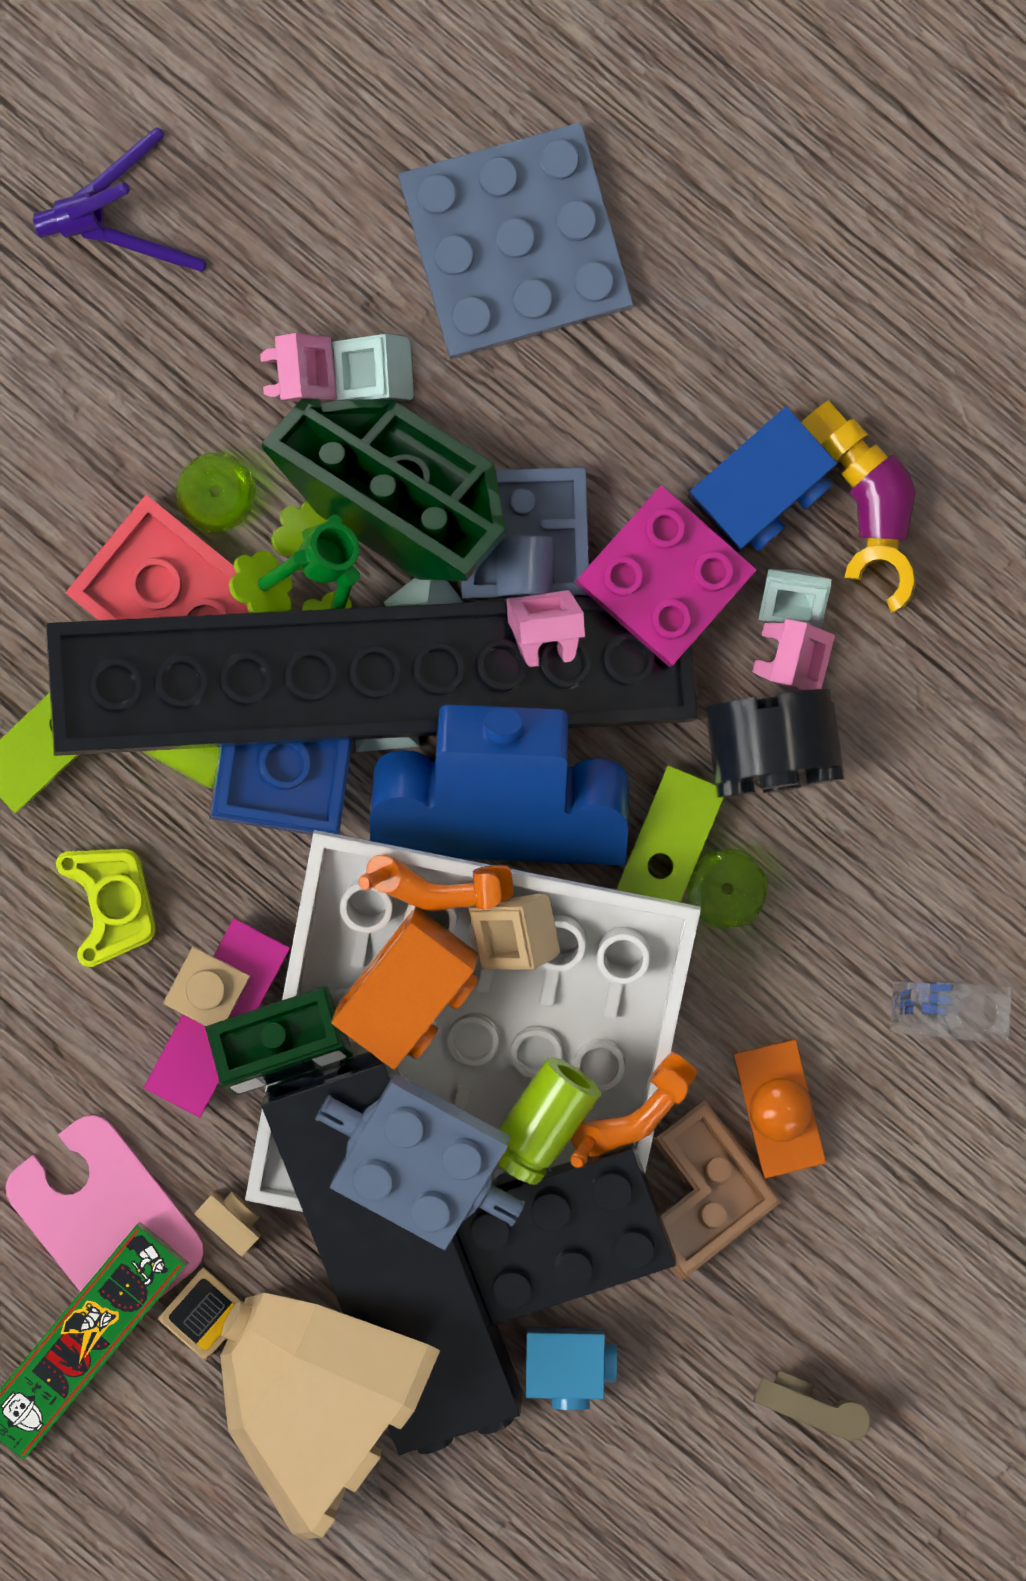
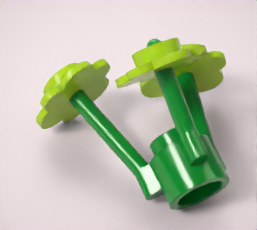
[229,501,360,613]

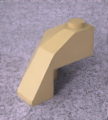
[220,1293,440,1539]

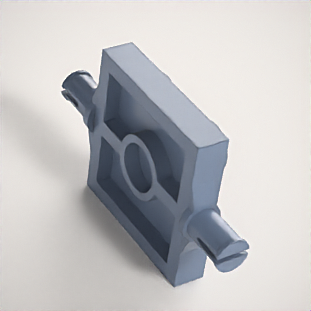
[315,1073,525,1250]

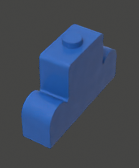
[370,705,629,865]

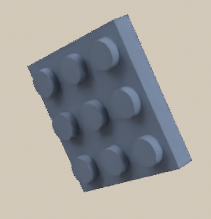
[398,122,633,360]

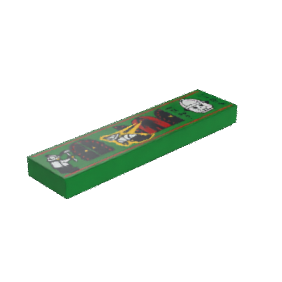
[0,1221,189,1460]

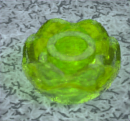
[176,452,256,532]
[687,849,768,929]

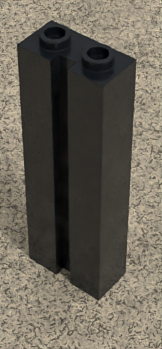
[261,1052,523,1455]

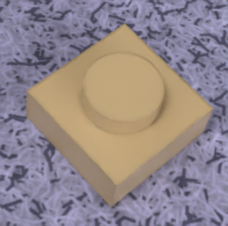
[163,946,251,1026]
[194,1190,263,1257]

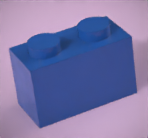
[688,406,837,553]

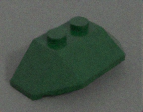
[262,399,506,581]

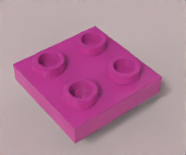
[574,485,757,667]

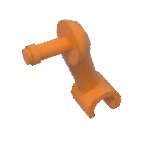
[358,854,514,911]
[570,1052,697,1168]

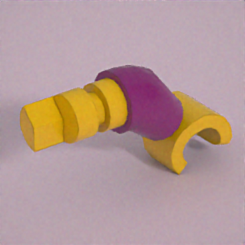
[801,400,916,614]

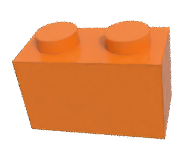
[331,907,479,1070]

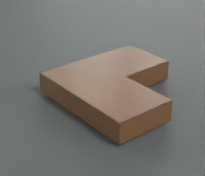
[652,1100,782,1280]

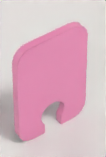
[6,1115,204,1298]

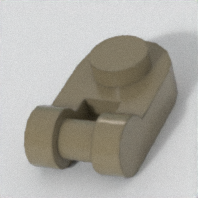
[753,1371,871,1441]

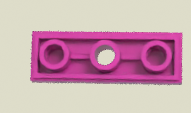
[143,918,291,1118]

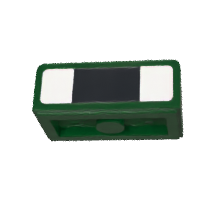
[205,985,353,1096]

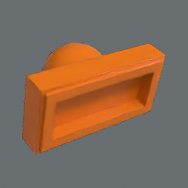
[733,1039,826,1179]

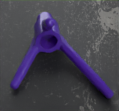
[33,128,207,272]

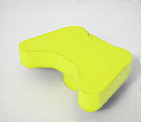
[56,849,157,967]

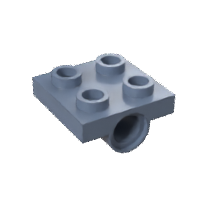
[461,467,589,600]

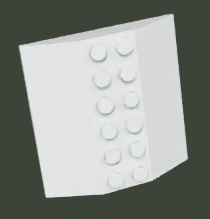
[245,830,701,1212]

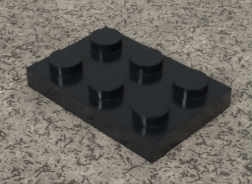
[457,1143,676,1326]

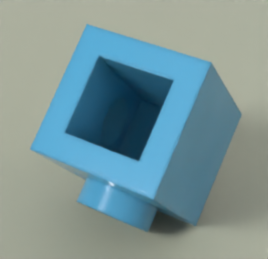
[526,1326,617,1410]

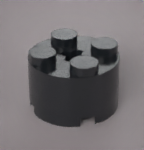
[706,689,845,798]

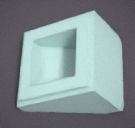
[332,334,414,402]

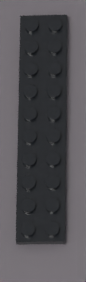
[46,597,697,756]

